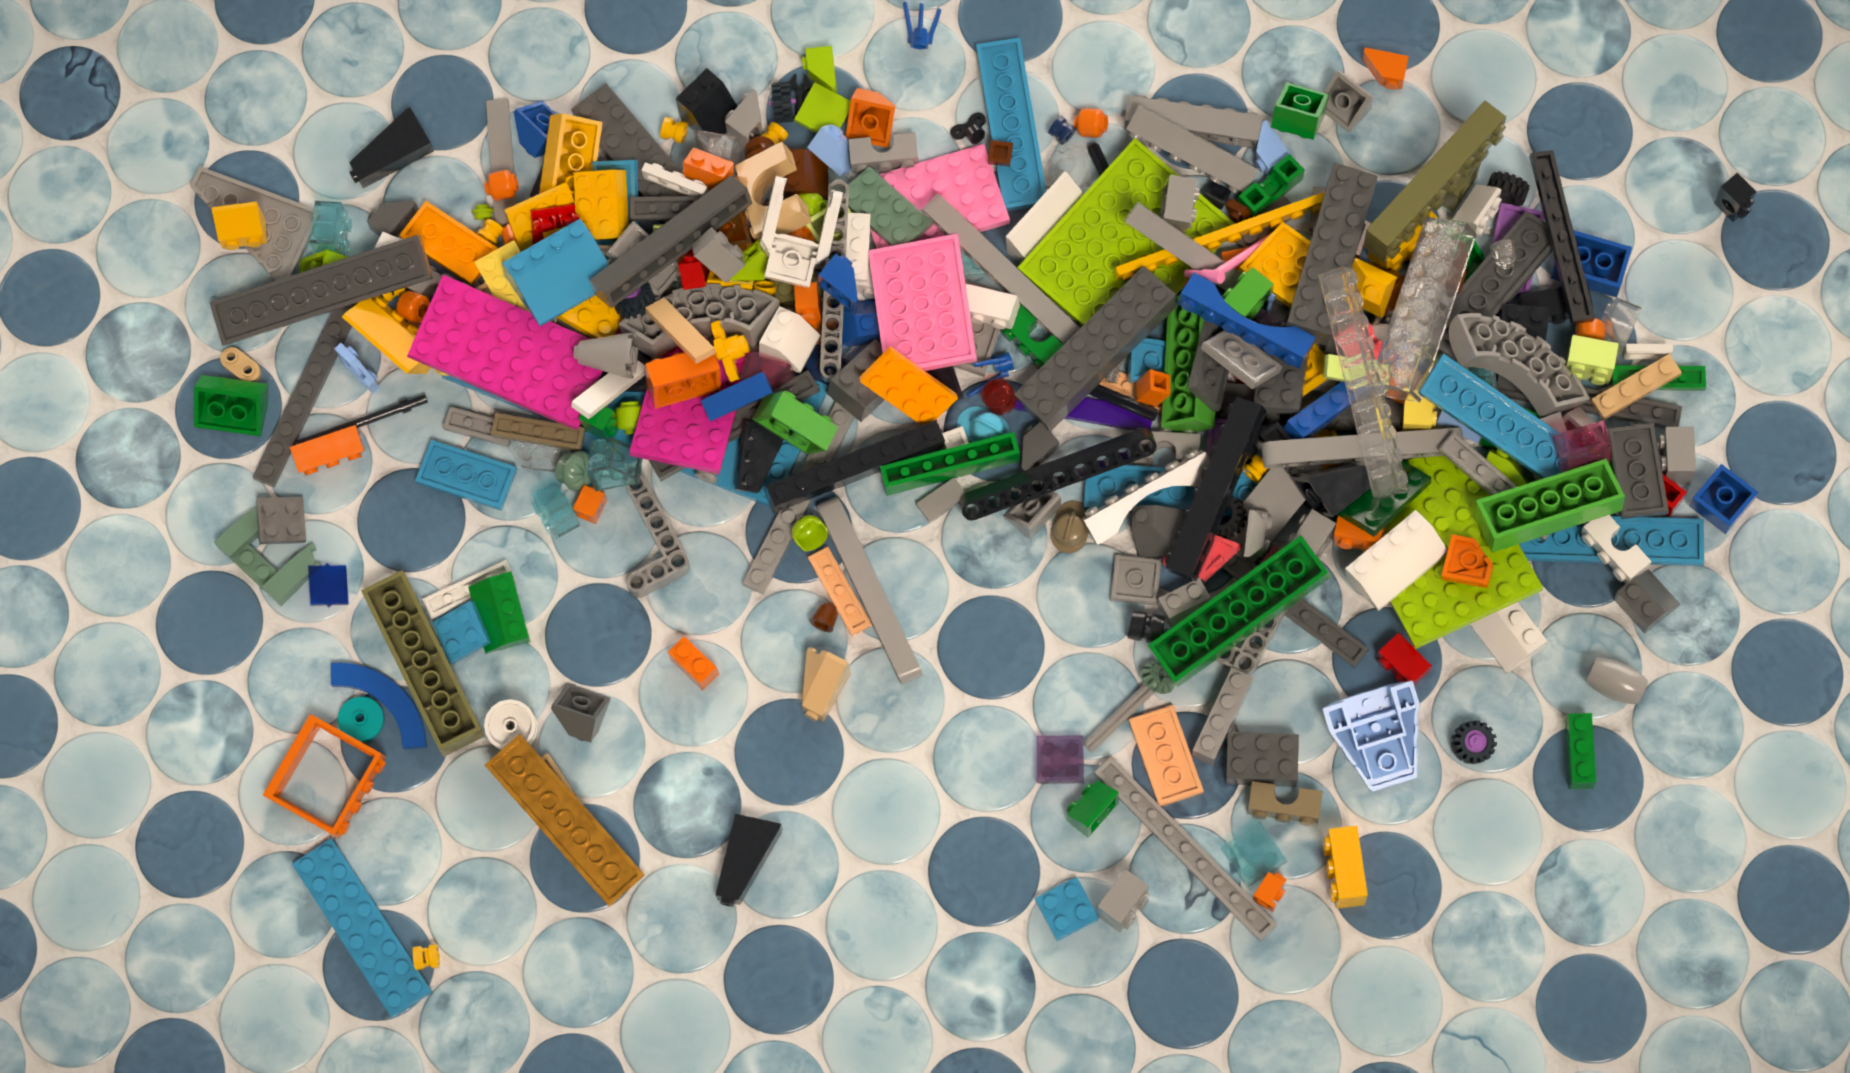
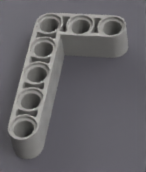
[625,473,690,598]
[1215,609,1288,675]

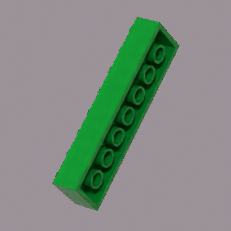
[1148,535,1331,687]

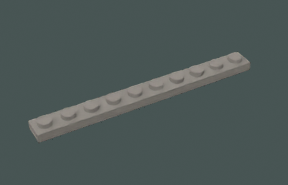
[742,402,855,595]
[1094,757,1277,942]

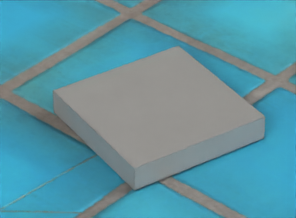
[1110,554,1162,606]

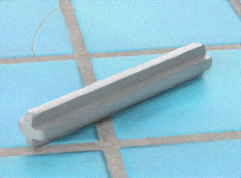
[1084,684,1155,752]

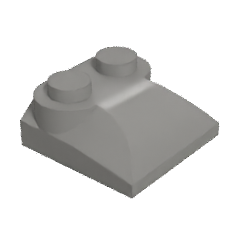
[1244,509,1272,558]

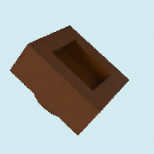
[988,140,1013,167]
[1225,198,1252,223]

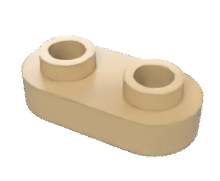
[220,347,262,382]

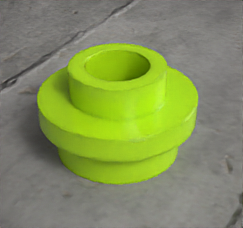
[471,204,494,220]

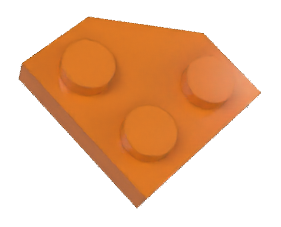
[1441,534,1493,588]

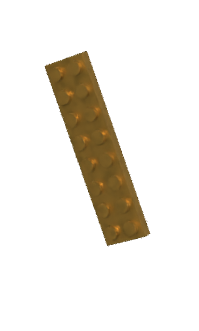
[484,734,645,907]

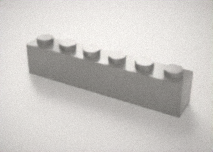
[1124,95,1263,149]
[1126,105,1259,195]

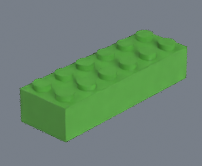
[1161,295,1216,433]
[1473,459,1625,552]

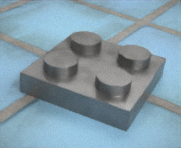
[256,497,306,544]

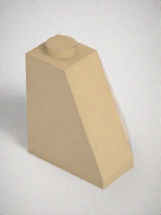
[802,647,851,722]

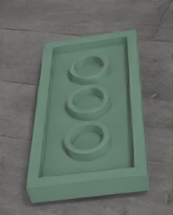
[841,166,933,246]

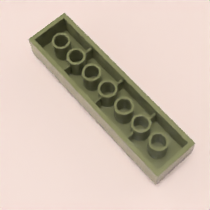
[1364,100,1506,263]
[361,570,485,757]

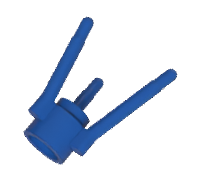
[903,2,941,50]
[967,352,1014,397]

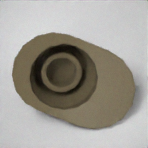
[1051,501,1089,553]

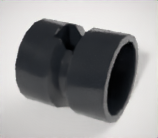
[1127,609,1166,643]

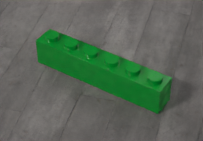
[880,432,1020,496]

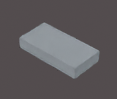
[916,478,965,523]

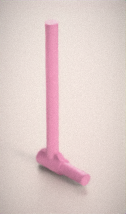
[1184,233,1272,284]

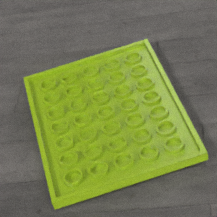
[1017,138,1235,326]
[1361,456,1543,649]

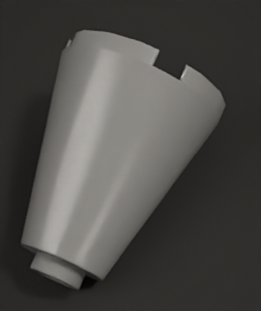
[574,332,638,378]

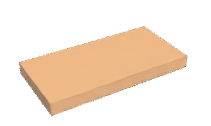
[1129,705,1204,807]

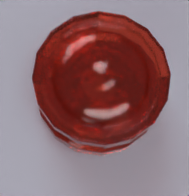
[981,379,1016,415]

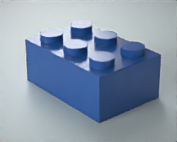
[1551,230,1632,298]

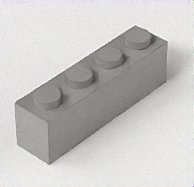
[1192,667,1253,766]

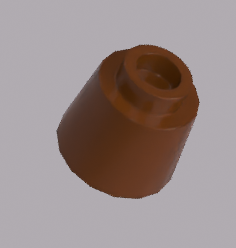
[809,602,838,633]

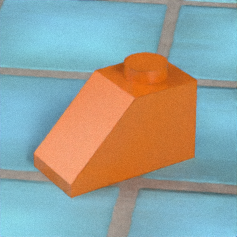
[1362,47,1409,90]

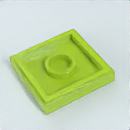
[794,82,851,134]

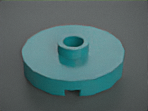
[337,696,385,743]

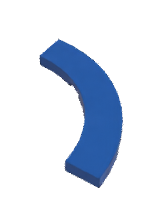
[331,663,427,749]

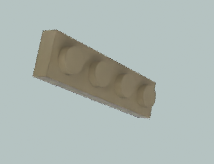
[491,413,586,451]

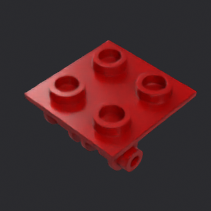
[531,204,580,245]

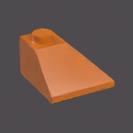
[845,88,896,148]

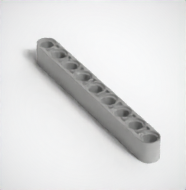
[819,180,849,383]
[921,194,1080,345]
[1261,428,1463,469]
[816,496,923,685]

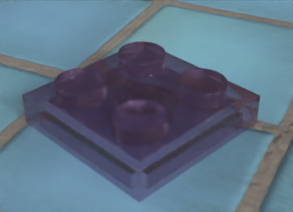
[1036,735,1084,784]

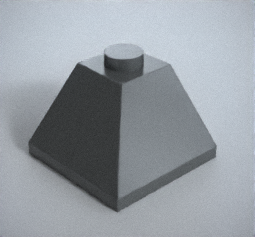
[1132,505,1186,558]
[551,683,611,743]

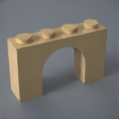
[735,142,812,240]

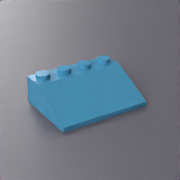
[502,219,609,327]

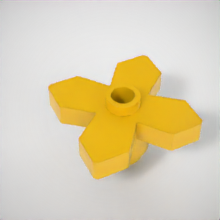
[711,320,750,382]

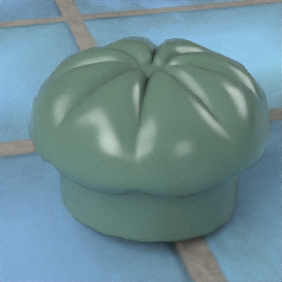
[555,451,595,491]

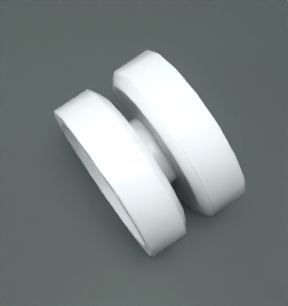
[484,699,539,751]

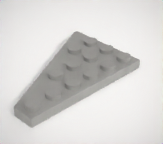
[190,166,322,281]

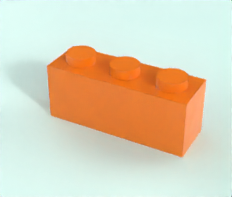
[290,425,365,476]

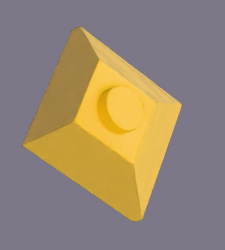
[1343,258,1397,318]

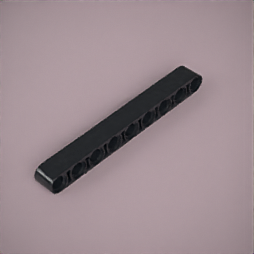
[960,428,1157,521]

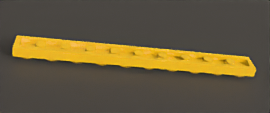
[1113,192,1324,281]

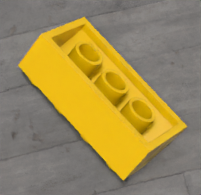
[539,113,602,202]
[342,296,431,374]

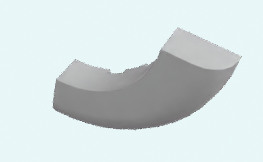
[619,284,780,359]
[1449,313,1590,418]

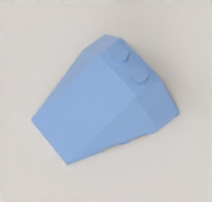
[1322,680,1419,791]

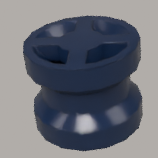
[1048,116,1076,145]

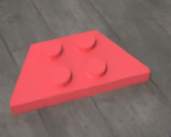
[1163,535,1242,581]

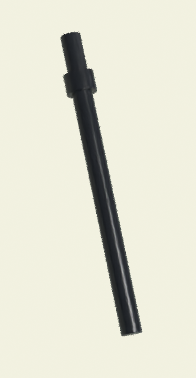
[296,394,428,444]

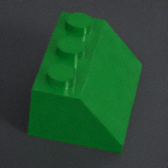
[194,375,268,436]
[468,571,531,654]

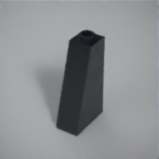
[349,107,434,189]
[715,814,783,907]

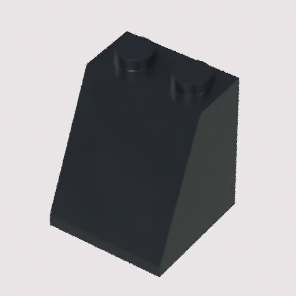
[675,68,738,147]
[1500,303,1549,341]
[1290,463,1376,517]

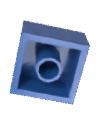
[1689,464,1759,534]

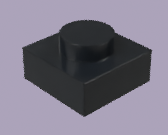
[1204,181,1232,210]

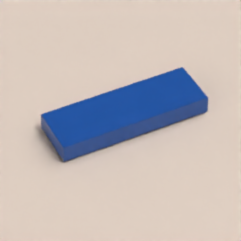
[701,372,773,422]

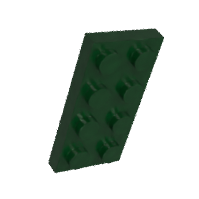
[1337,459,1432,537]

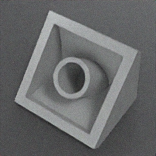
[1323,70,1373,132]
[1004,483,1061,540]

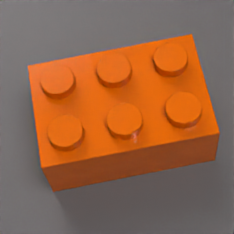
[645,352,721,409]

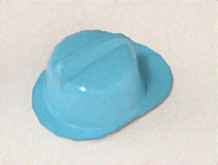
[957,406,1010,442]

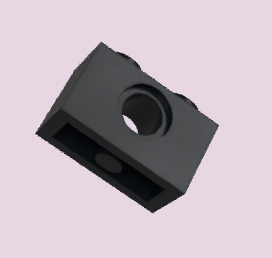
[1714,173,1757,222]

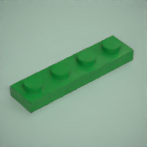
[1612,365,1706,391]

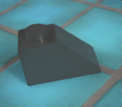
[367,200,419,237]
[1022,422,1059,472]

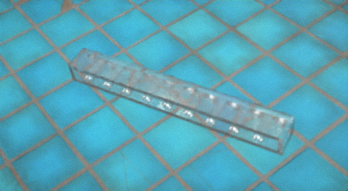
[1318,266,1408,498]

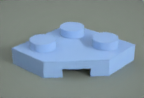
[334,343,379,394]

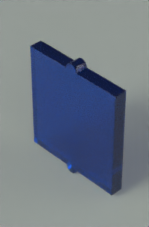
[308,563,349,608]

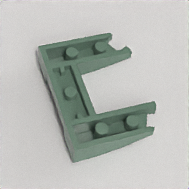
[214,507,322,606]

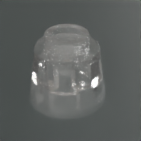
[1489,240,1516,269]

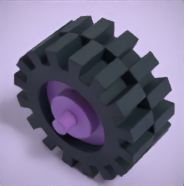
[769,81,796,123]
[614,282,655,319]
[1451,720,1497,764]

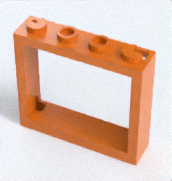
[263,714,386,838]

